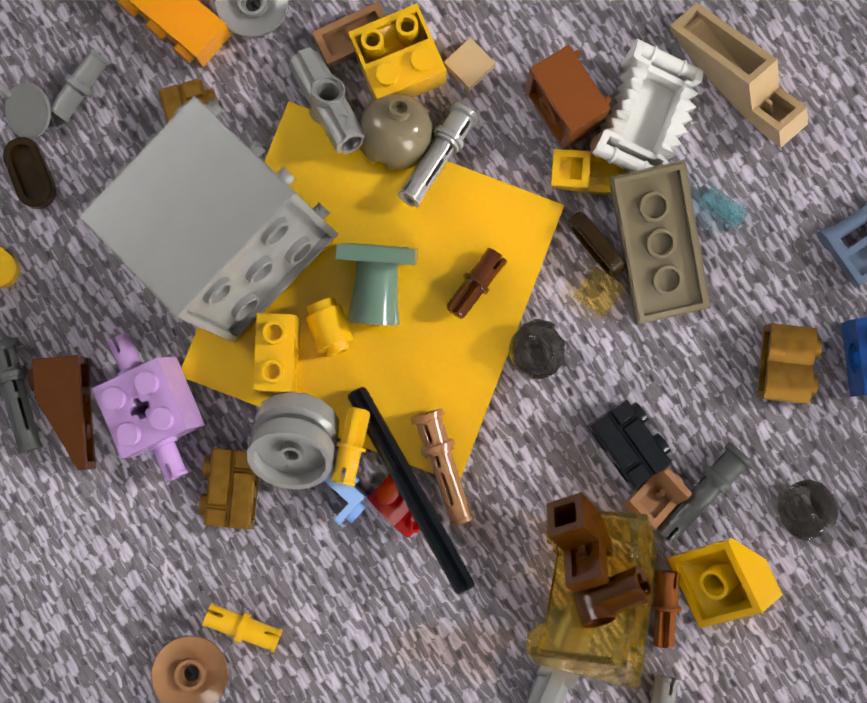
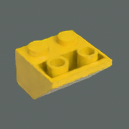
[348,3,447,99]

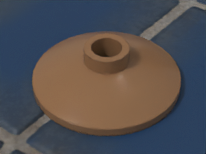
[151,635,229,703]

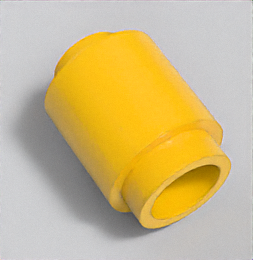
[306,297,354,357]

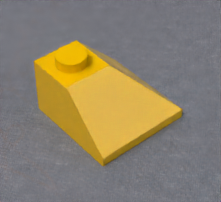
[667,538,783,628]

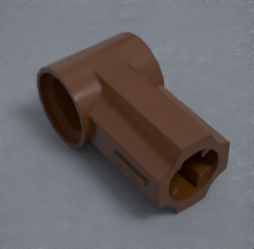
[572,566,654,629]

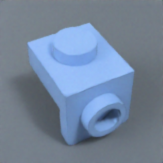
[325,465,367,525]

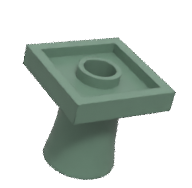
[336,243,418,325]

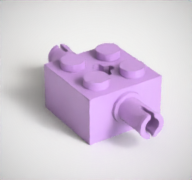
[92,333,205,483]

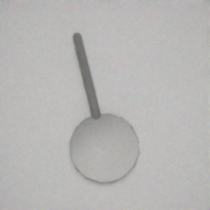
[0,83,51,139]

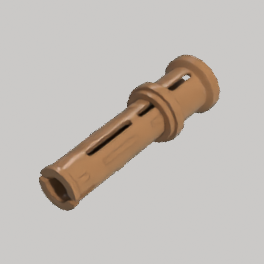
[410,408,474,526]

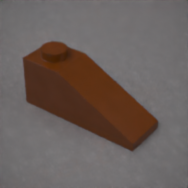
[28,355,96,470]

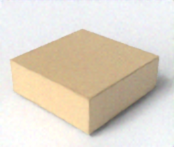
[444,37,496,91]

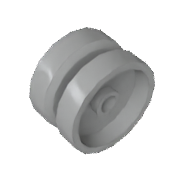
[247,392,339,490]

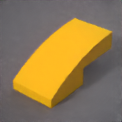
[551,149,627,195]

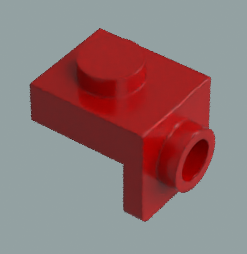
[367,474,420,538]

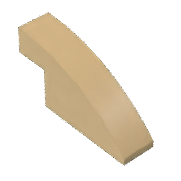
[670,2,808,148]

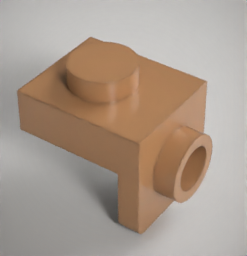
[622,467,692,533]

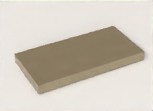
[608,160,711,324]

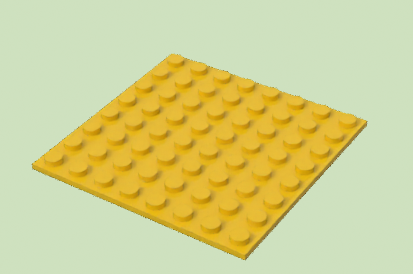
[182,101,564,479]

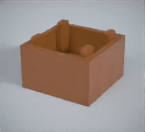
[524,44,612,150]

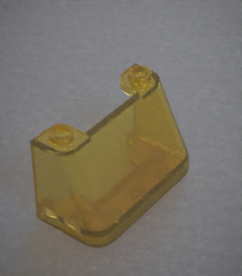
[526,511,658,688]

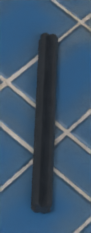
[348,387,475,595]

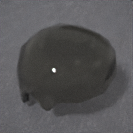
[508,319,565,380]
[777,479,838,541]

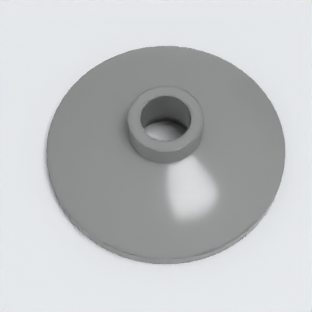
[215,0,289,38]

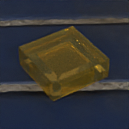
[573,266,625,318]

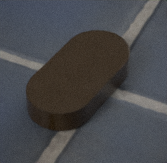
[3,137,57,209]
[568,211,626,277]

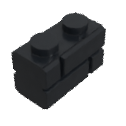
[586,400,672,489]

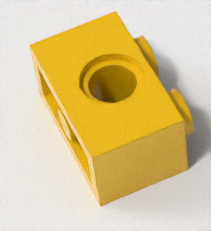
[253,313,301,394]

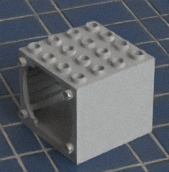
[79,96,338,343]

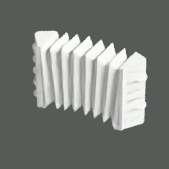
[589,39,704,172]

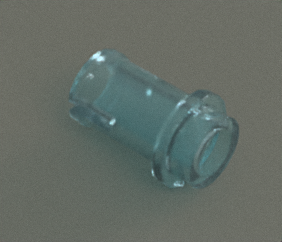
[699,185,749,229]

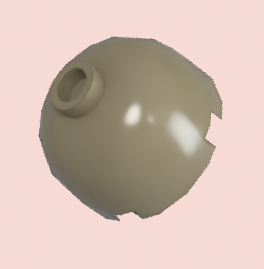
[360,93,433,170]

